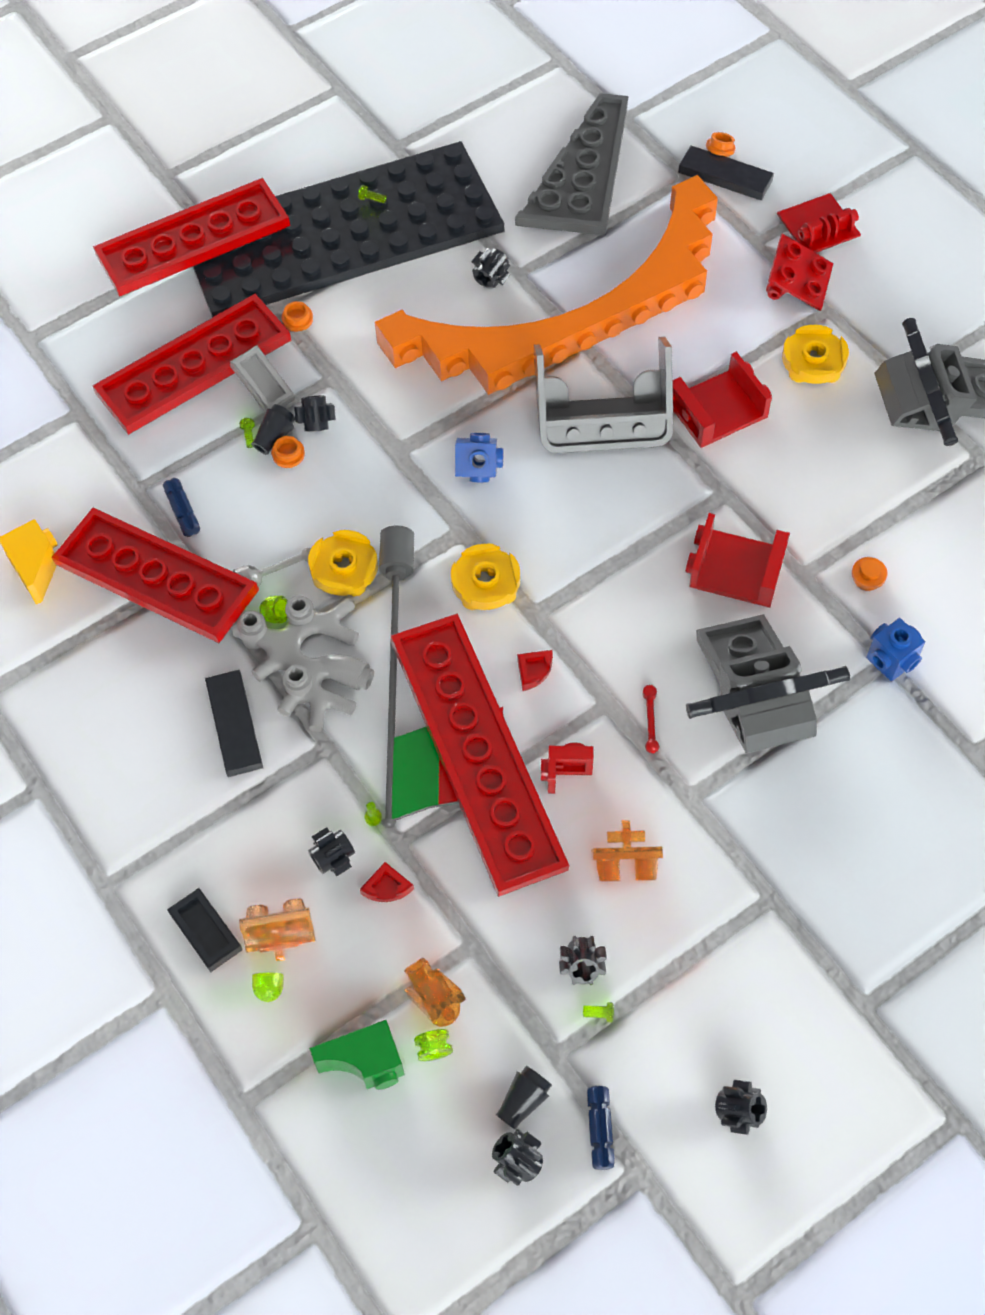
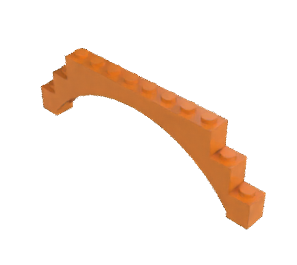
[374,175,718,395]

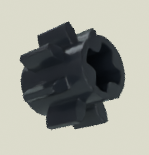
[471,248,511,288]
[294,395,336,432]
[308,827,355,877]
[559,936,607,985]
[715,1080,767,1135]
[492,1129,543,1186]

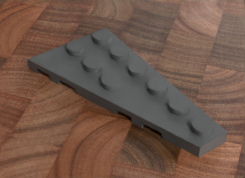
[515,93,629,236]

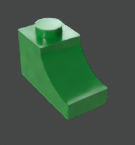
[309,1020,405,1090]

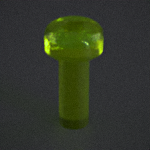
[358,185,387,204]
[239,418,255,448]
[364,802,382,826]

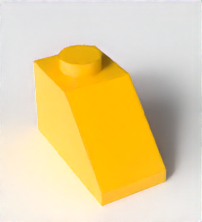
[0,519,58,605]

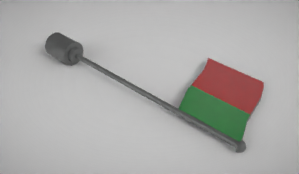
[379,525,503,828]

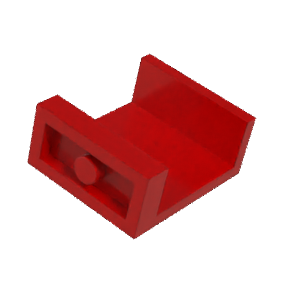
[673,351,772,448]
[685,513,790,608]

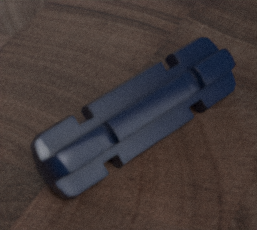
[163,478,200,537]
[587,1086,615,1170]

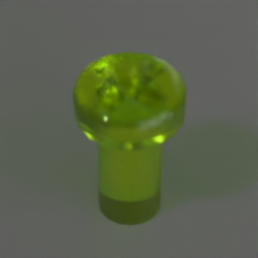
[583,1002,614,1022]

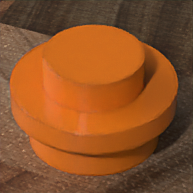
[706,132,736,157]
[281,301,313,332]
[271,436,305,468]
[852,557,888,591]

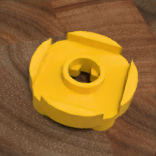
[782,325,849,384]
[308,530,378,597]
[451,544,520,610]

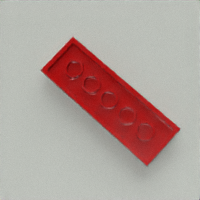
[93,178,290,297]
[92,293,292,435]
[51,507,259,643]

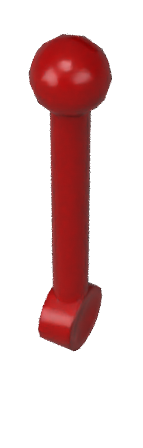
[642,685,660,754]

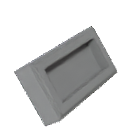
[230,346,295,412]

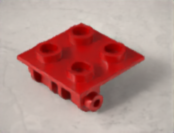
[777,193,861,253]
[766,233,834,311]

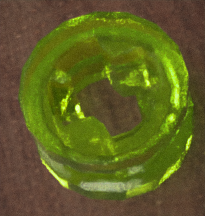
[414,1029,453,1061]

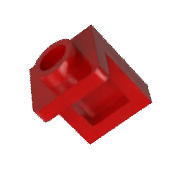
[541,742,594,794]

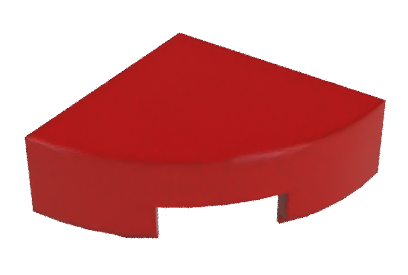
[517,650,553,691]
[360,862,414,902]

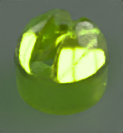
[259,595,288,624]
[252,973,284,1002]

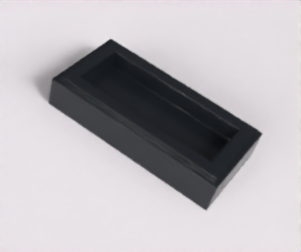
[167,888,243,973]

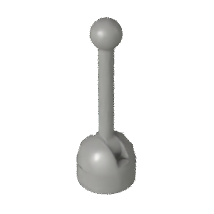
[233,548,311,588]

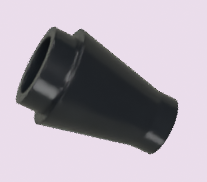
[251,404,295,455]
[496,1065,552,1130]

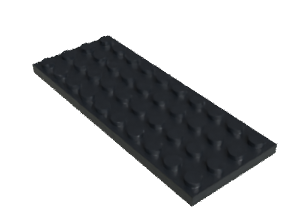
[192,141,505,318]

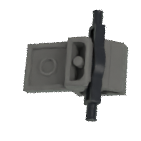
[874,318,985,446]
[686,614,850,753]

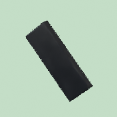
[678,145,774,201]
[205,669,263,777]

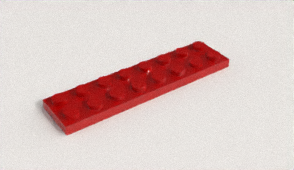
[391,613,570,897]

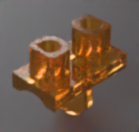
[591,820,663,882]
[239,898,316,961]
[404,958,466,1027]

